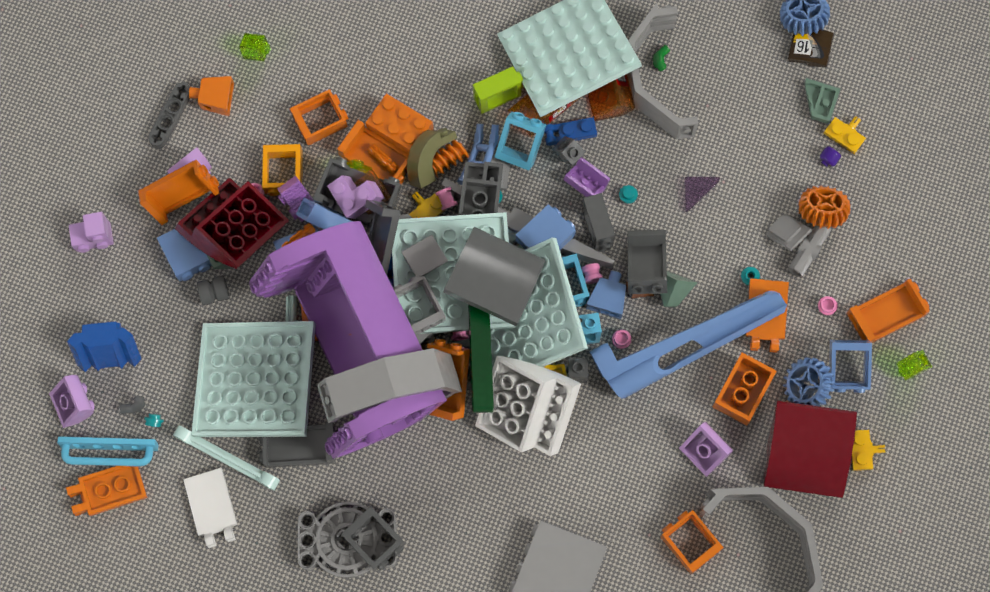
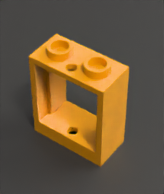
[262,144,303,196]

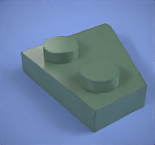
[804,78,840,124]

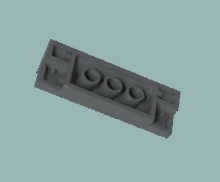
[458,162,503,215]

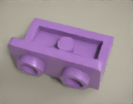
[563,157,610,197]

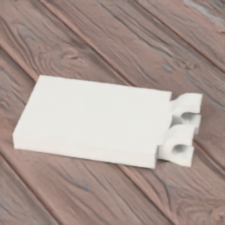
[183,468,238,548]

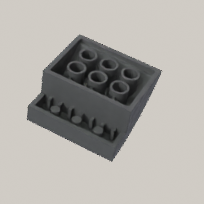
[443,227,545,326]

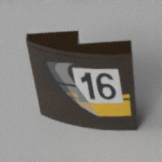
[788,30,834,68]

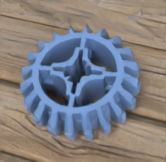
[780,0,830,37]
[783,357,835,407]

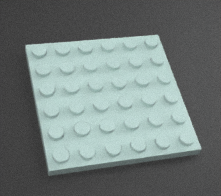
[497,0,642,117]
[392,212,515,334]
[490,237,588,369]
[191,321,316,437]

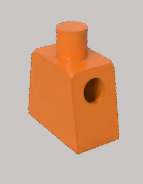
[189,76,234,116]

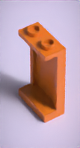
[337,120,409,184]
[138,160,219,225]
[846,279,930,343]
[427,339,470,421]

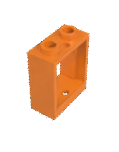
[290,89,349,146]
[661,510,724,574]

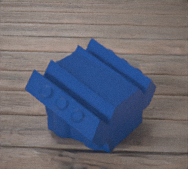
[67,321,141,372]

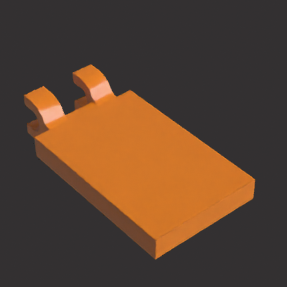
[745,278,789,353]
[66,466,148,516]

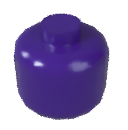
[820,146,841,167]

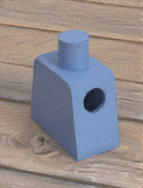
[586,271,626,319]

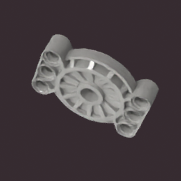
[298,502,397,579]

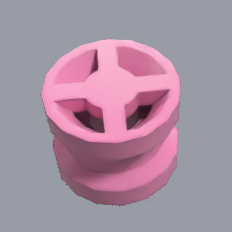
[581,263,603,284]

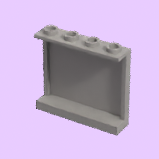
[508,520,607,592]

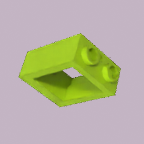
[473,66,523,114]

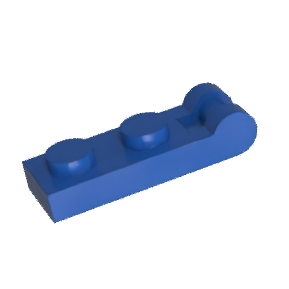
[544,117,597,146]

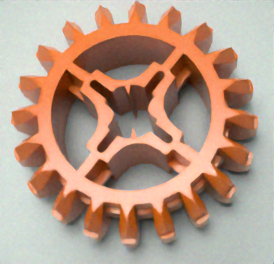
[798,185,851,229]

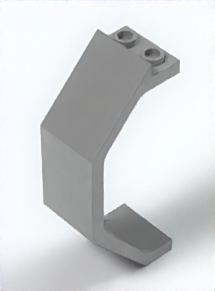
[627,3,698,140]
[317,348,463,423]
[699,487,823,592]

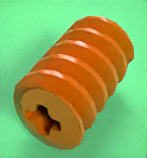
[432,140,469,178]

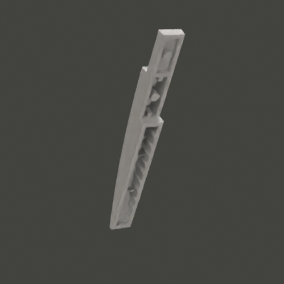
[441,178,615,269]

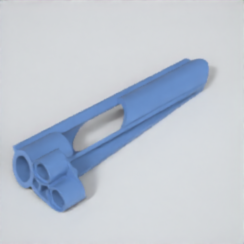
[590,291,787,399]

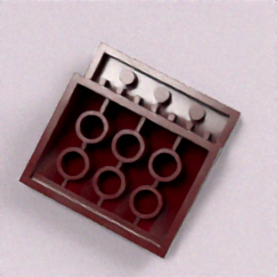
[175,177,289,269]
[763,401,857,498]

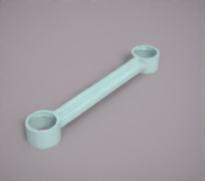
[173,425,280,491]

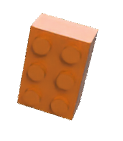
[365,93,434,154]
[712,352,777,426]

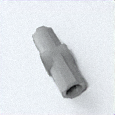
[788,225,831,278]

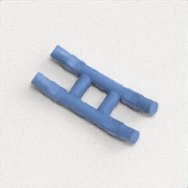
[457,124,499,185]

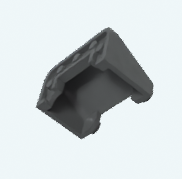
[313,157,402,227]

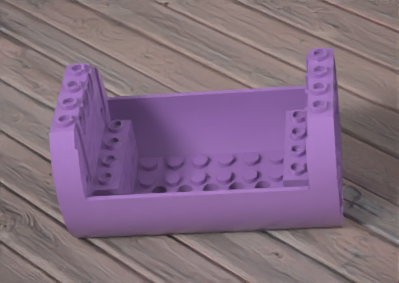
[249,221,447,459]

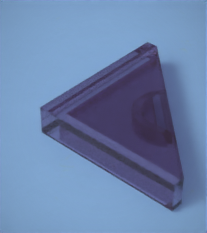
[684,177,720,212]

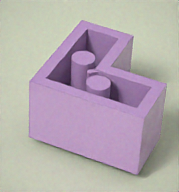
[327,175,385,219]
[69,212,114,253]

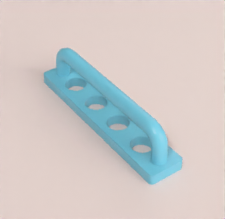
[57,437,159,467]

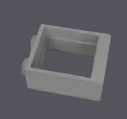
[393,276,446,335]

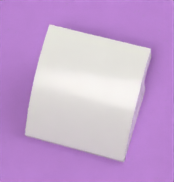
[475,356,581,456]

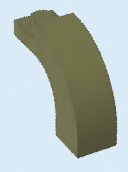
[407,128,457,188]

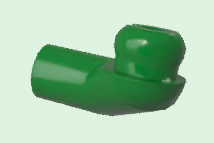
[653,44,670,71]

